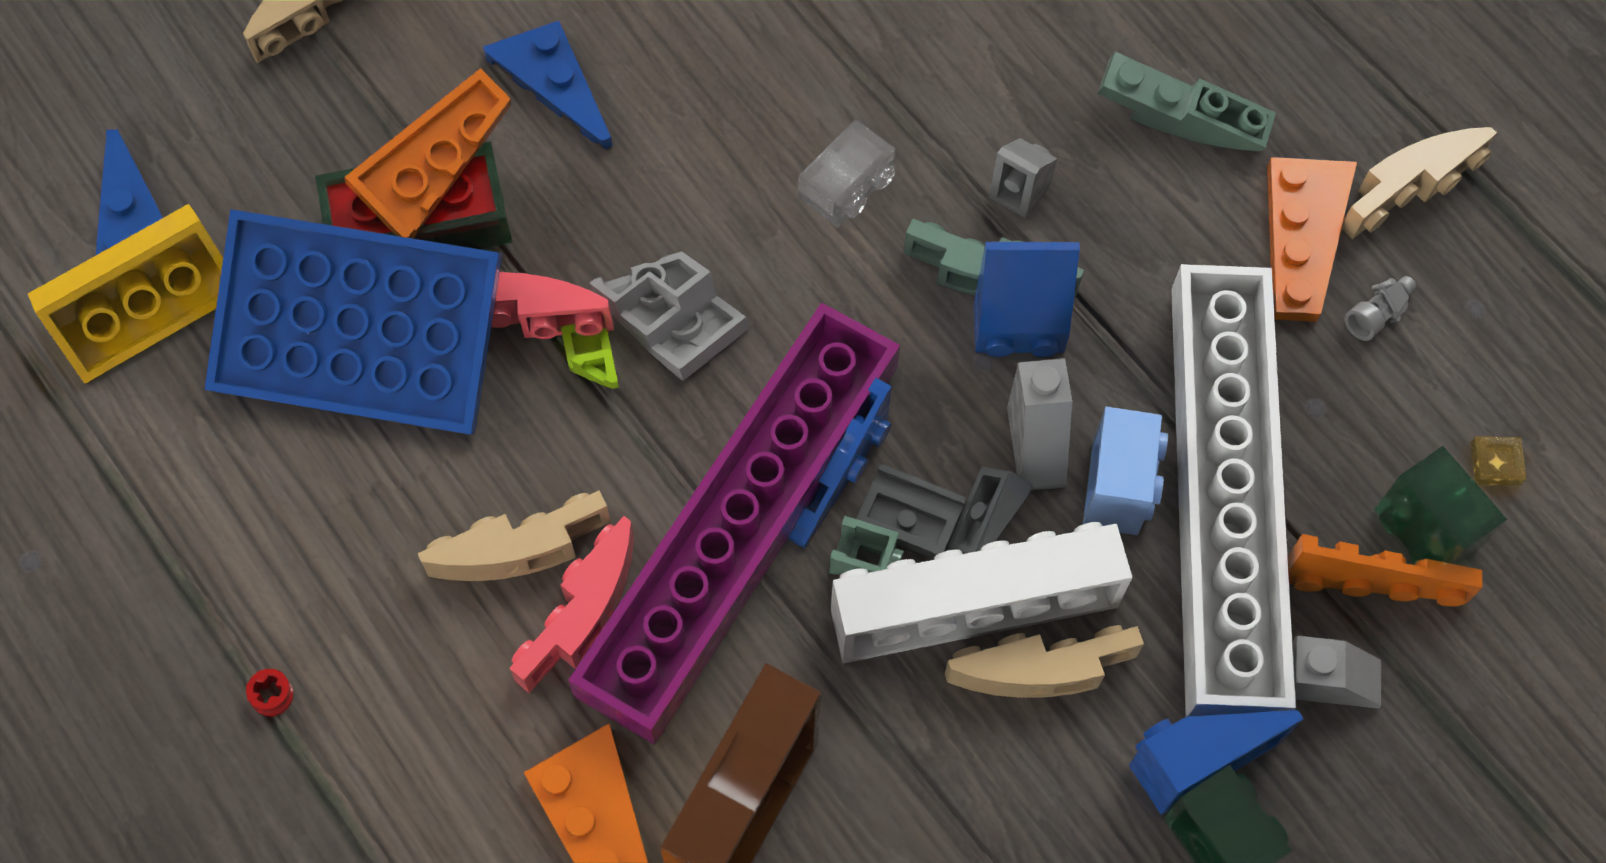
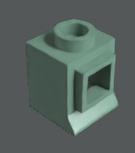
[829,516,904,575]

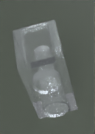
[798,119,896,228]

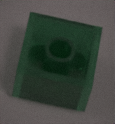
[1374,446,1507,565]
[1163,765,1292,863]

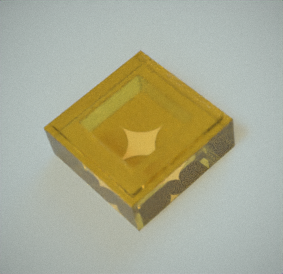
[1470,436,1527,485]

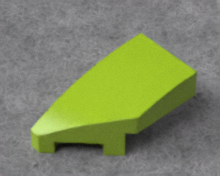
[561,324,619,389]

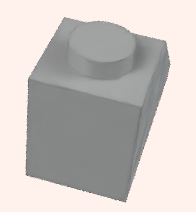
[989,138,1057,218]
[1292,636,1381,709]

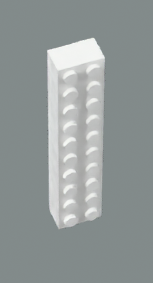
[1172,264,1296,717]

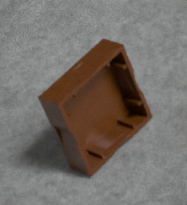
[660,663,821,863]

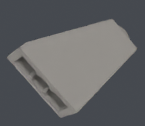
[1007,358,1072,491]

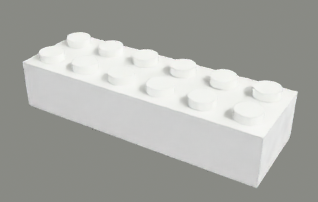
[831,522,1133,663]

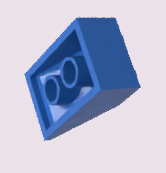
[973,242,1080,357]
[1129,710,1304,815]

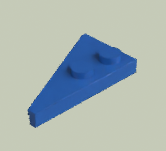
[483,21,613,149]
[96,129,163,255]
[789,377,892,549]

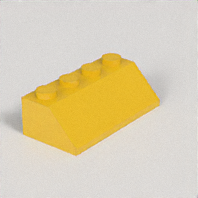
[28,204,223,384]

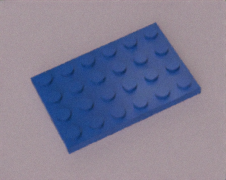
[204,209,503,435]

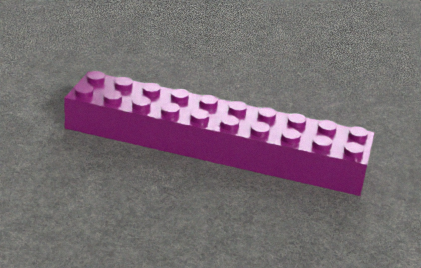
[568,302,900,745]

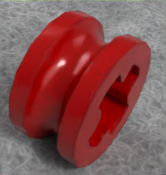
[246,669,294,717]

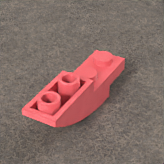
[491,272,614,340]
[509,516,634,693]

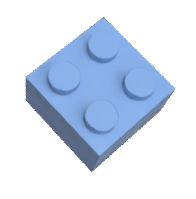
[1083,406,1168,535]

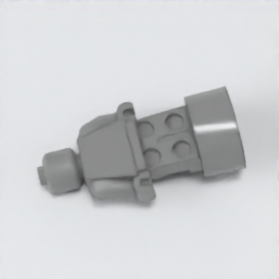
[1344,276,1416,341]

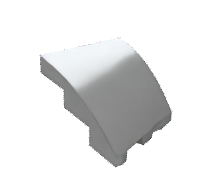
[589,251,749,381]

